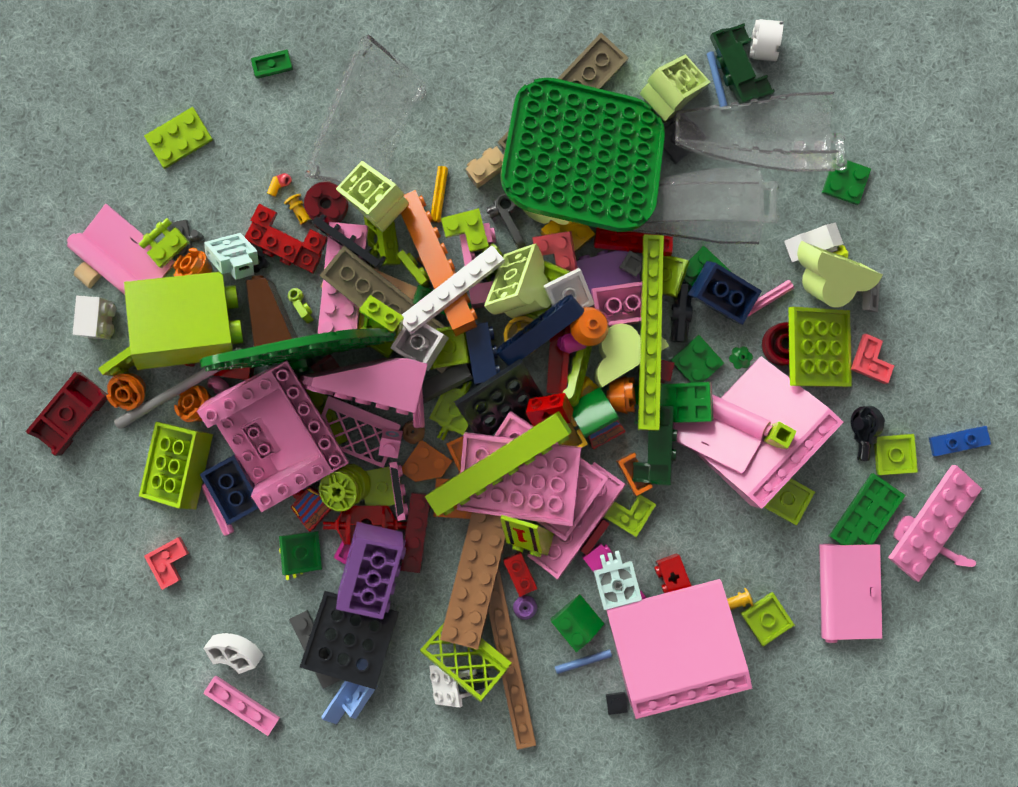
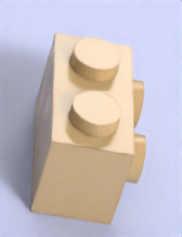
[466,146,504,189]

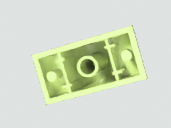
[640,54,711,122]
[336,161,410,232]
[797,241,883,307]
[484,243,551,318]
[594,324,669,388]

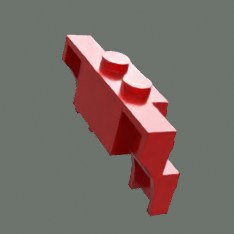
[245,204,328,274]

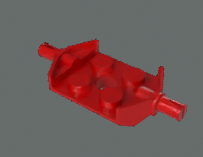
[323,506,407,546]

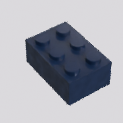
[688,261,762,325]
[466,322,500,386]
[200,455,259,525]

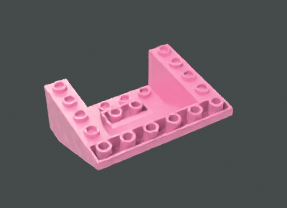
[694,356,843,509]
[299,358,428,415]
[197,360,349,512]
[606,579,753,719]

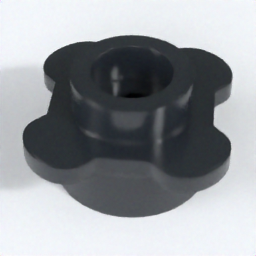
[253,250,270,273]

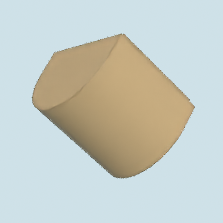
[74,262,101,289]

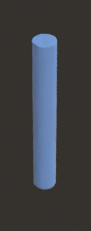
[707,51,728,108]
[555,649,612,674]

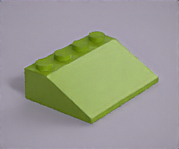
[139,422,213,510]

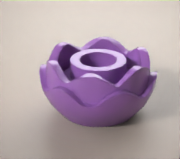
[513,595,537,620]

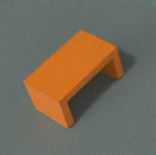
[616,452,653,496]

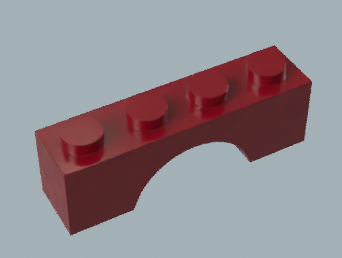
[400,492,430,573]

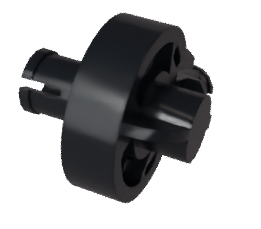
[851,406,885,461]

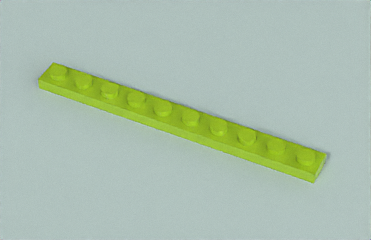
[638,234,664,431]

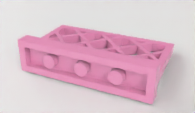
[321,396,401,468]

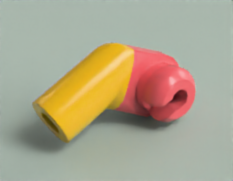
[267,173,292,197]

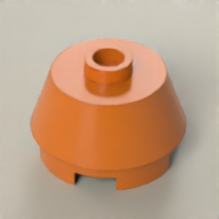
[173,248,212,276]
[570,307,609,346]
[106,373,146,411]
[607,376,636,414]
[174,385,212,422]

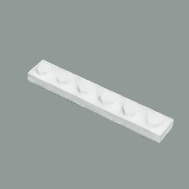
[402,246,505,335]

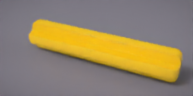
[431,166,448,222]

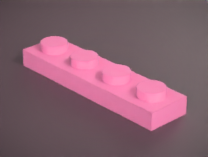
[203,676,280,736]

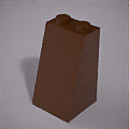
[246,275,298,347]

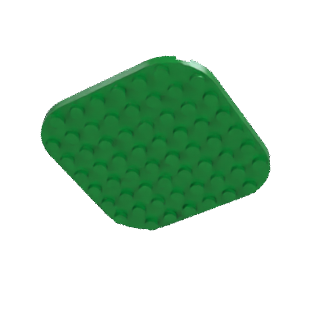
[500,78,665,232]
[200,328,396,372]

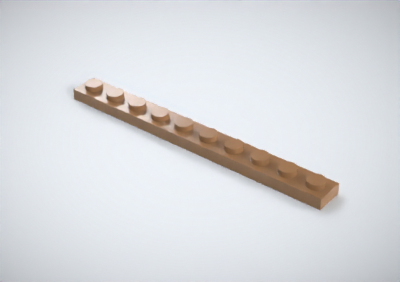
[488,569,536,750]

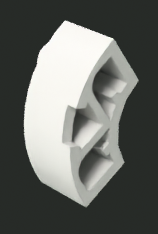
[784,223,843,262]
[203,633,263,674]

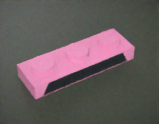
[389,462,408,521]

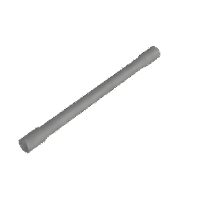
[114,347,242,429]

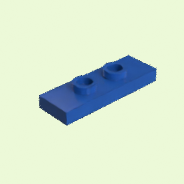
[929,426,991,456]

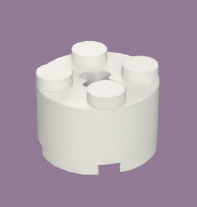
[749,19,783,61]

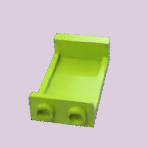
[359,295,404,358]

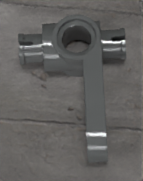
[486,193,526,249]

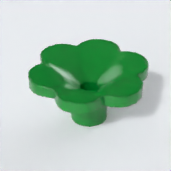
[729,346,753,369]

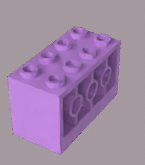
[336,522,406,619]

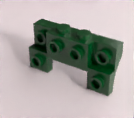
[710,23,775,106]
[632,404,677,485]

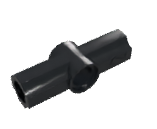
[670,284,693,343]

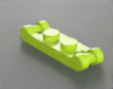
[563,346,592,407]

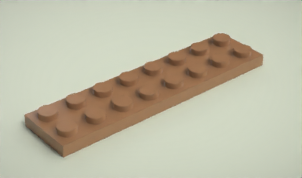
[440,512,506,650]

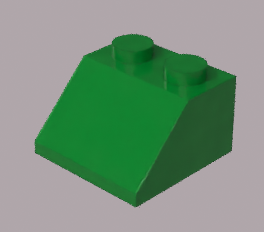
[550,594,604,652]

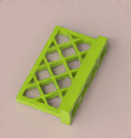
[420,623,512,703]

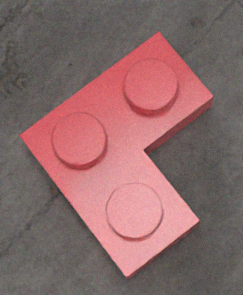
[532,231,577,271]
[851,334,894,384]
[144,537,189,590]

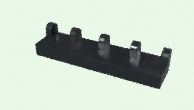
[312,214,387,271]

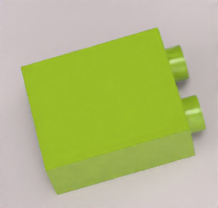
[124,272,243,370]

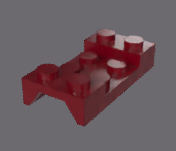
[25,372,108,456]

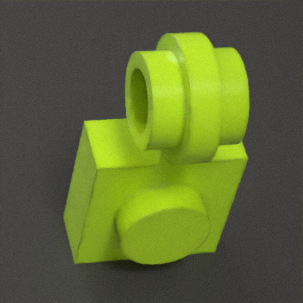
[288,288,314,324]

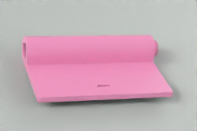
[67,204,175,295]
[674,382,773,475]
[819,544,882,643]

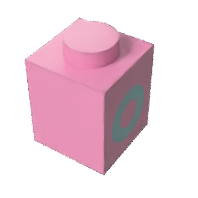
[378,428,403,459]

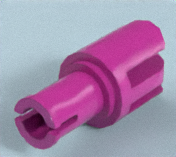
[557,333,586,353]

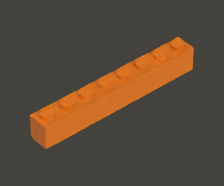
[401,190,478,336]

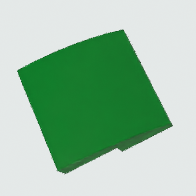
[572,387,619,438]

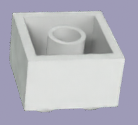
[73,296,116,340]
[391,324,449,371]

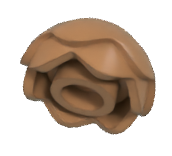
[402,420,425,444]

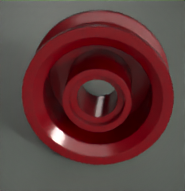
[304,182,348,225]
[762,322,789,366]

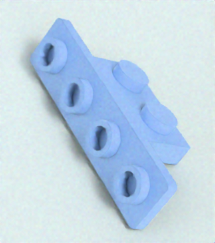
[322,659,377,724]

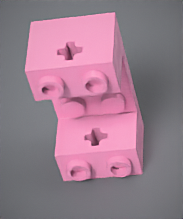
[460,223,496,309]

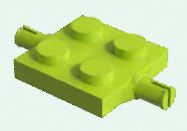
[429,381,479,441]

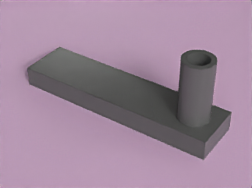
[422,363,473,404]

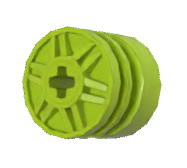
[319,464,370,511]

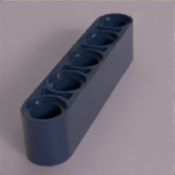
[496,294,584,366]

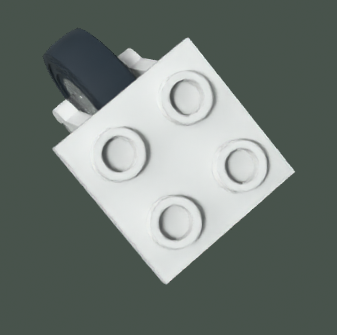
[429,665,490,707]

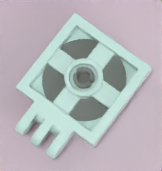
[594,550,642,610]

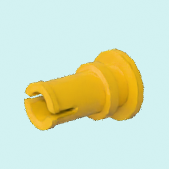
[284,194,311,225]
[727,588,753,610]

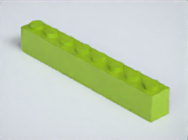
[425,411,572,516]

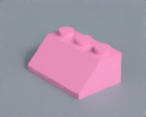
[591,281,642,328]

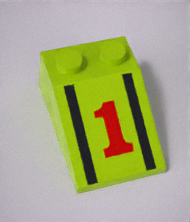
[500,515,554,558]

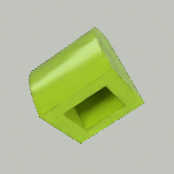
[763,421,797,449]

